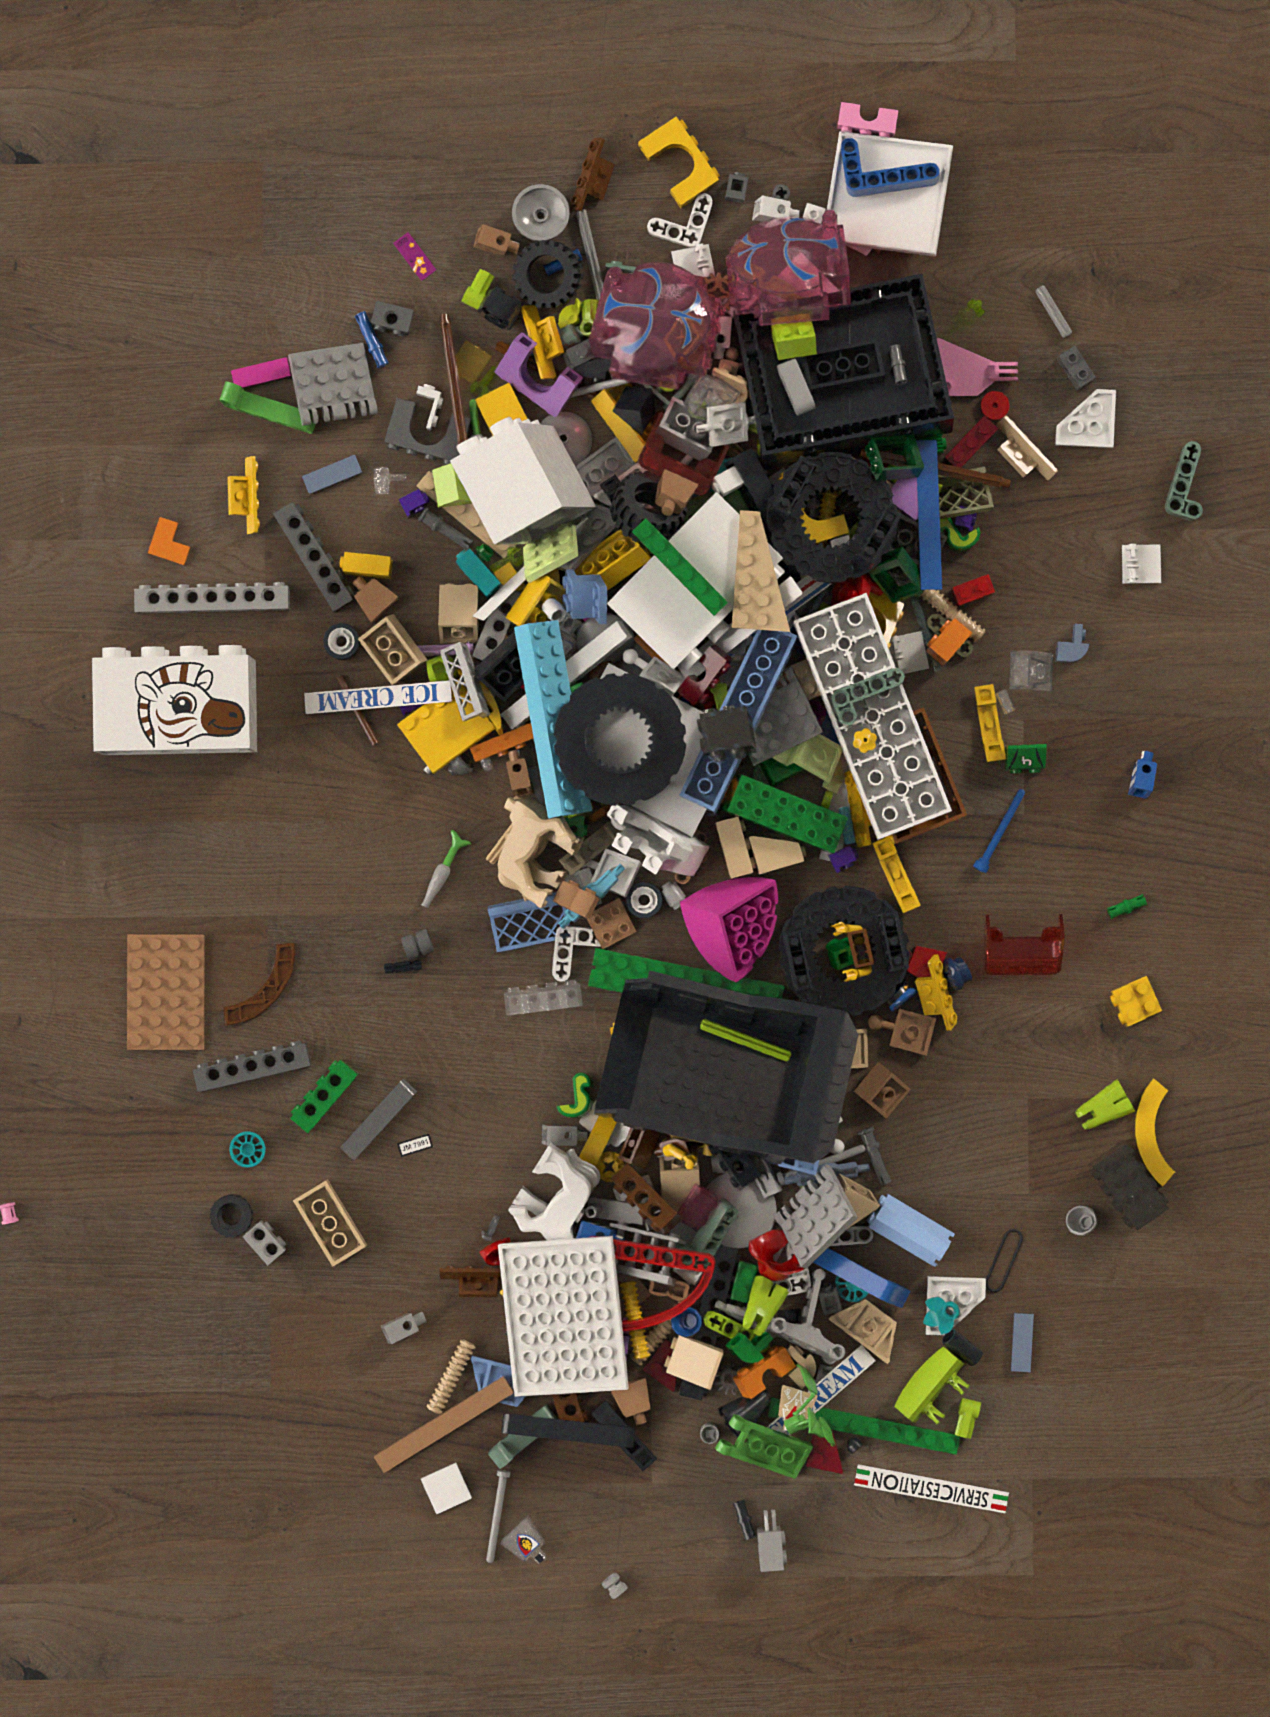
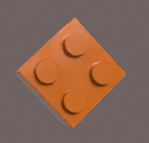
[926,618,972,666]

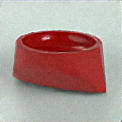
[479,1237,511,1266]

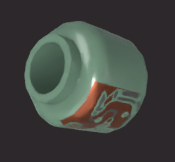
[558,324,584,351]

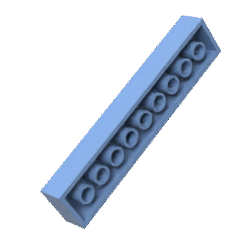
[679,630,799,813]

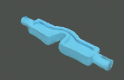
[558,864,625,929]

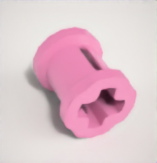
[0,1202,19,1225]

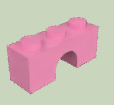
[837,102,898,138]

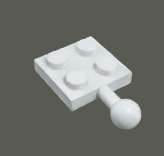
[623,649,686,697]
[582,849,641,897]

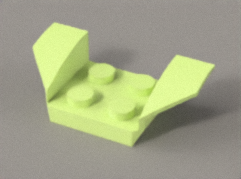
[773,734,844,794]

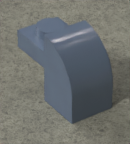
[1055,624,1089,663]

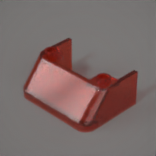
[638,412,730,495]
[984,914,1065,975]

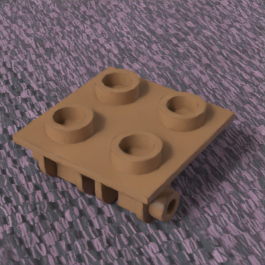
[586,898,636,949]

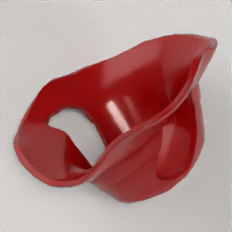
[749,1229,805,1282]

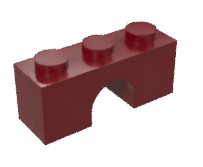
[943,416,998,468]
[677,645,733,705]

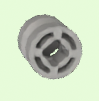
[700,1423,719,1444]
[601,1572,628,1599]

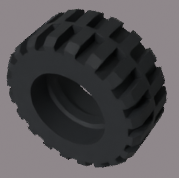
[610,471,687,545]

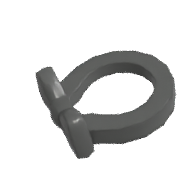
[481,1215,500,1241]

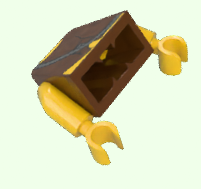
[831,922,874,982]
[654,1136,712,1169]

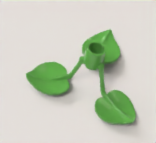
[784,1364,836,1447]

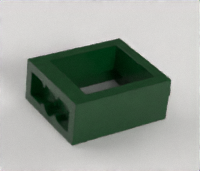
[865,434,924,481]
[868,547,925,604]

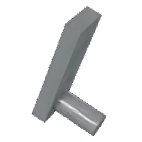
[585,1196,645,1225]

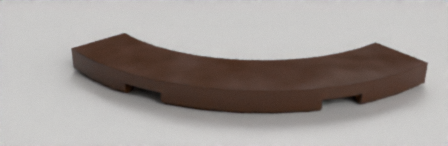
[223,943,296,1026]

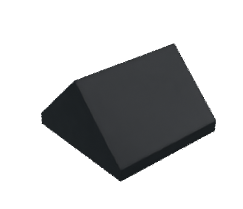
[612,386,655,435]

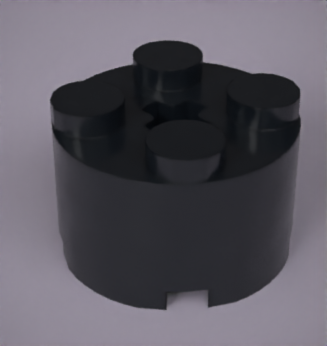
[478,287,522,330]

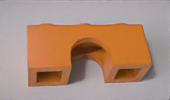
[733,1345,796,1399]

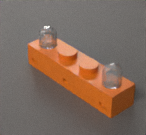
[470,723,535,772]

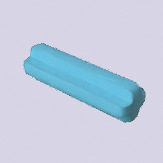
[839,807,855,844]

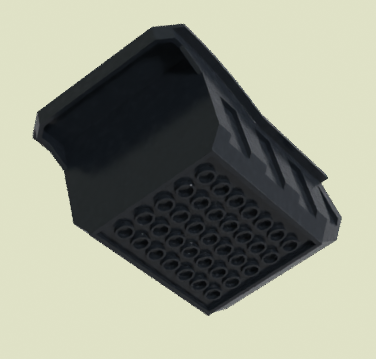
[594,970,858,1164]

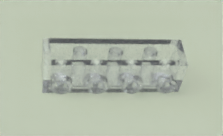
[504,980,583,1016]

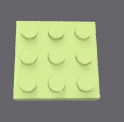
[523,521,578,583]

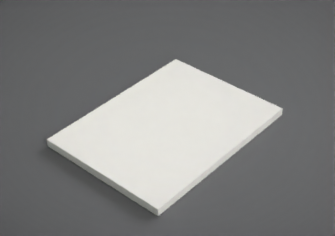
[588,663,715,837]
[498,1236,629,1397]

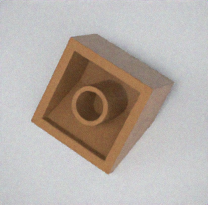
[854,1062,911,1119]

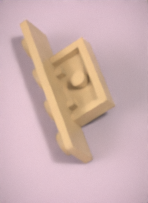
[996,416,1058,480]

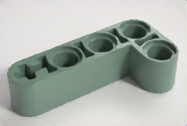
[1165,441,1203,521]
[831,668,905,727]
[675,1198,738,1267]
[488,1404,558,1469]

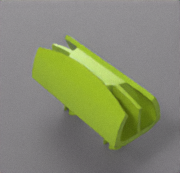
[895,1347,970,1425]

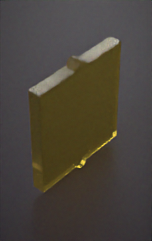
[455,340,492,385]

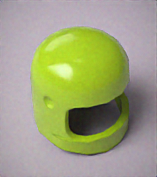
[426,655,457,682]

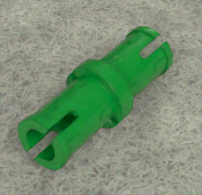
[1107,894,1147,919]

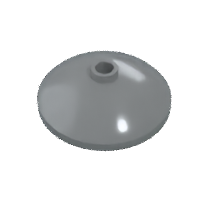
[512,184,569,241]
[540,411,592,466]
[577,613,634,664]

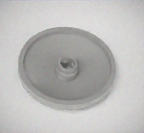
[700,1171,776,1248]

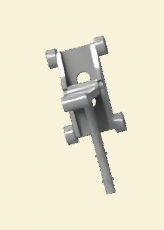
[725,1269,845,1365]

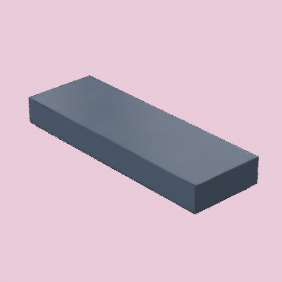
[302,455,362,495]
[1011,1313,1034,1372]

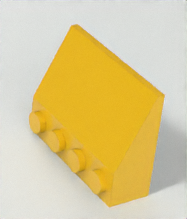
[397,679,496,774]

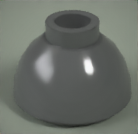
[448,753,473,776]

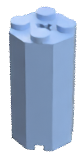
[866,1193,955,1267]

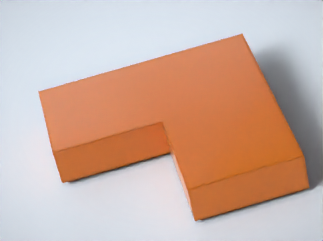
[148,517,191,566]

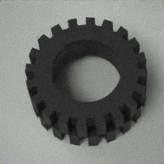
[512,240,583,308]

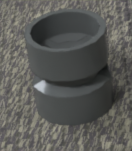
[401,929,434,960]

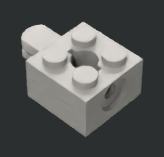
[757,1510,787,1572]

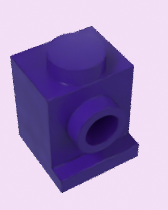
[399,489,430,518]
[954,506,977,531]
[828,846,859,873]

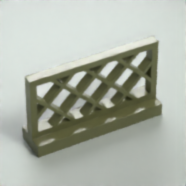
[917,467,994,523]

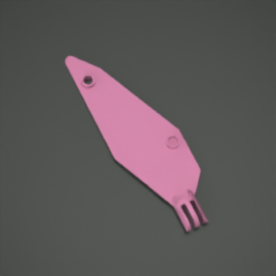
[937,338,1018,396]

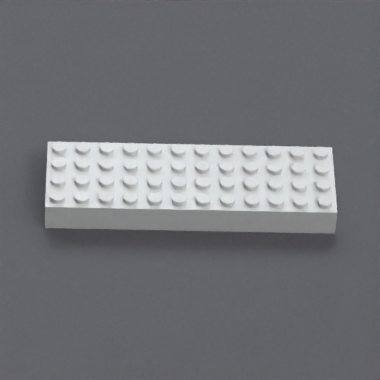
[793,593,952,840]

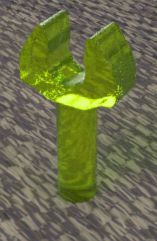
[967,298,985,318]
[470,365,496,398]
[489,546,524,572]

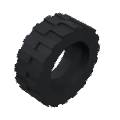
[210,1194,253,1237]

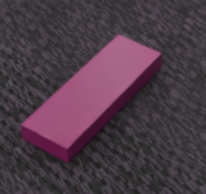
[231,357,292,388]

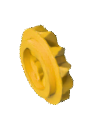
[596,1151,625,1182]

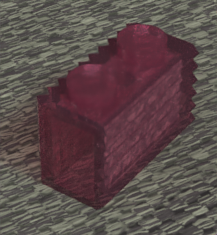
[677,1183,718,1230]

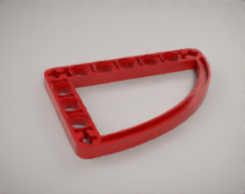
[587,1236,716,1331]

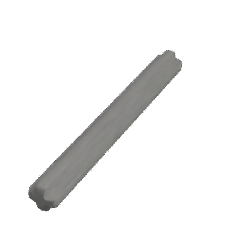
[576,210,607,303]

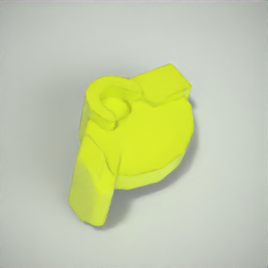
[558,298,582,329]

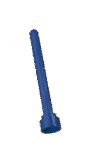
[973,789,1025,874]

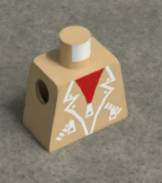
[778,1384,818,1431]

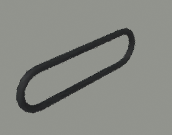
[986,1229,1023,1292]

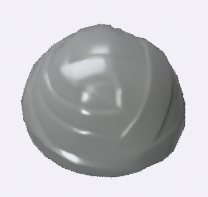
[1066,1206,1098,1236]

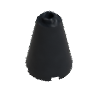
[717,1389,772,1438]

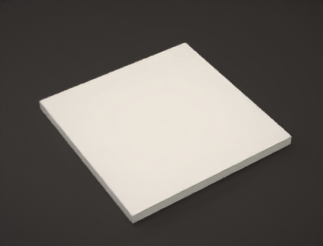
[822,131,953,256]

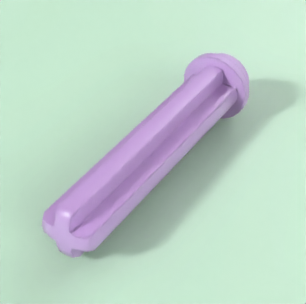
[418,641,474,656]

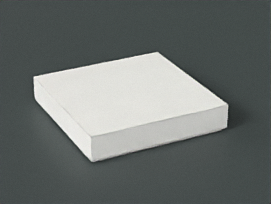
[421,1463,472,1514]

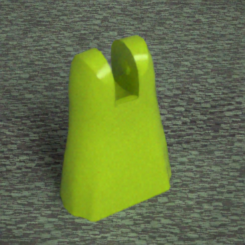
[1075,1079,1135,1129]
[742,1276,789,1336]

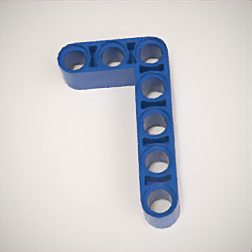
[841,138,940,197]
[813,1248,911,1308]

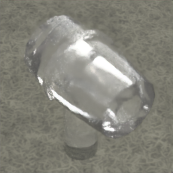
[373,467,406,494]

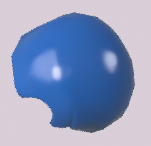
[671,1307,702,1337]

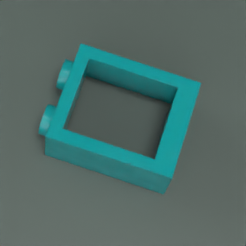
[456,549,501,599]

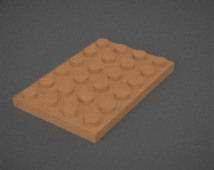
[127,934,205,1050]

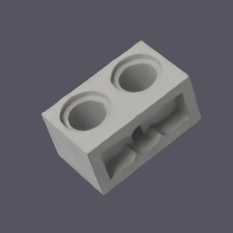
[243,1220,286,1266]

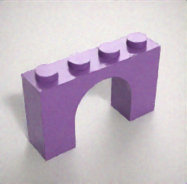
[494,332,583,418]

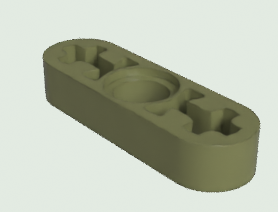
[927,614,973,657]

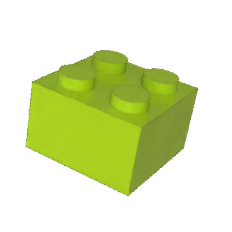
[771,312,817,360]

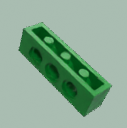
[290,1059,359,1133]

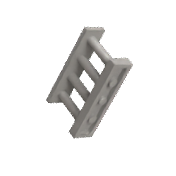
[609,1221,686,1287]

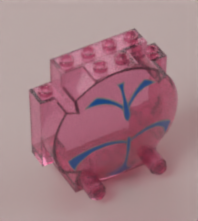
[726,210,851,326]
[589,262,726,390]

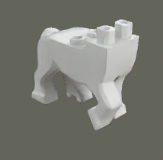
[607,804,709,876]
[508,1143,600,1240]

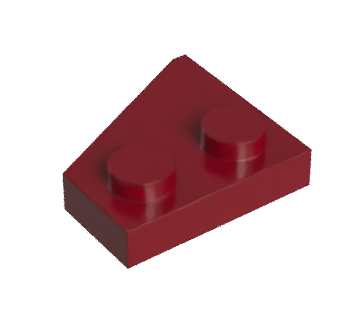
[643,1339,677,1392]
[806,1432,843,1474]

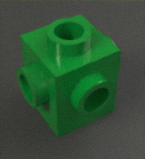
[565,816,588,837]

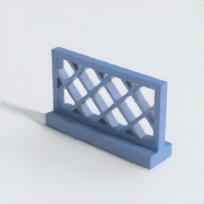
[488,892,570,952]

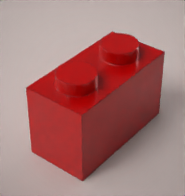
[951,574,995,607]

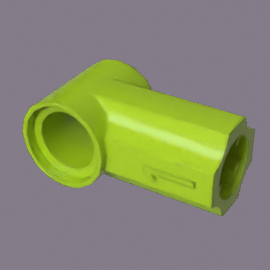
[461,269,495,310]
[580,299,603,340]
[955,1398,981,1439]

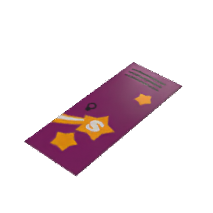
[393,232,436,281]

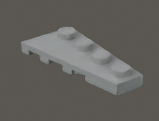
[556,504,616,572]

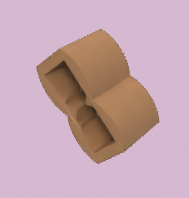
[553,880,599,919]
[649,1279,689,1301]

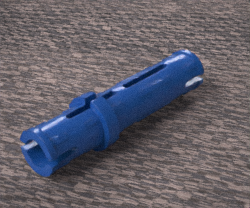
[354,311,389,369]

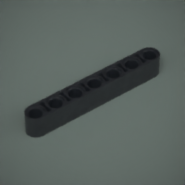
[501,1413,635,1448]

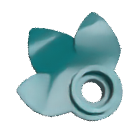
[923,1297,960,1335]

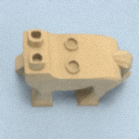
[498,795,585,908]

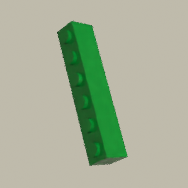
[632,518,728,616]

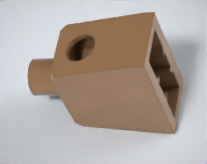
[473,224,520,256]
[655,469,698,516]
[352,576,399,623]
[506,750,533,797]
[611,1377,651,1425]

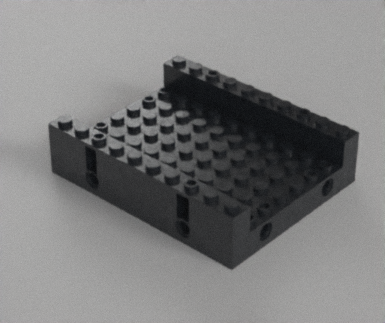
[733,274,954,469]

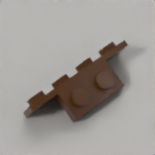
[570,138,615,211]
[440,1266,502,1297]

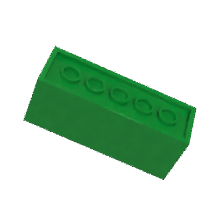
[721,774,848,853]

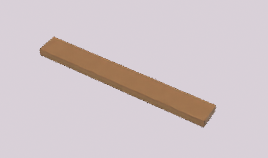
[374,1376,514,1473]

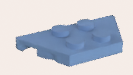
[471,1355,526,1407]

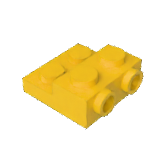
[1110,976,1162,1026]

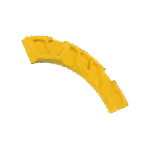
[1135,1078,1175,1187]

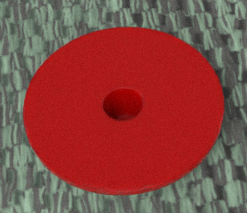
[981,391,1010,420]

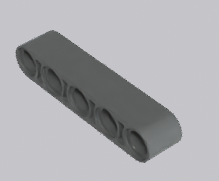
[340,1079,417,1161]

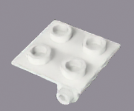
[671,243,715,289]
[1122,544,1161,583]
[889,631,929,674]

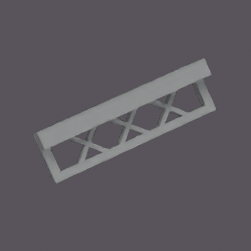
[440,642,490,722]

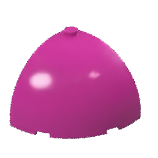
[679,877,778,982]

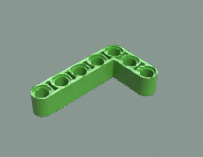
[220,381,319,434]

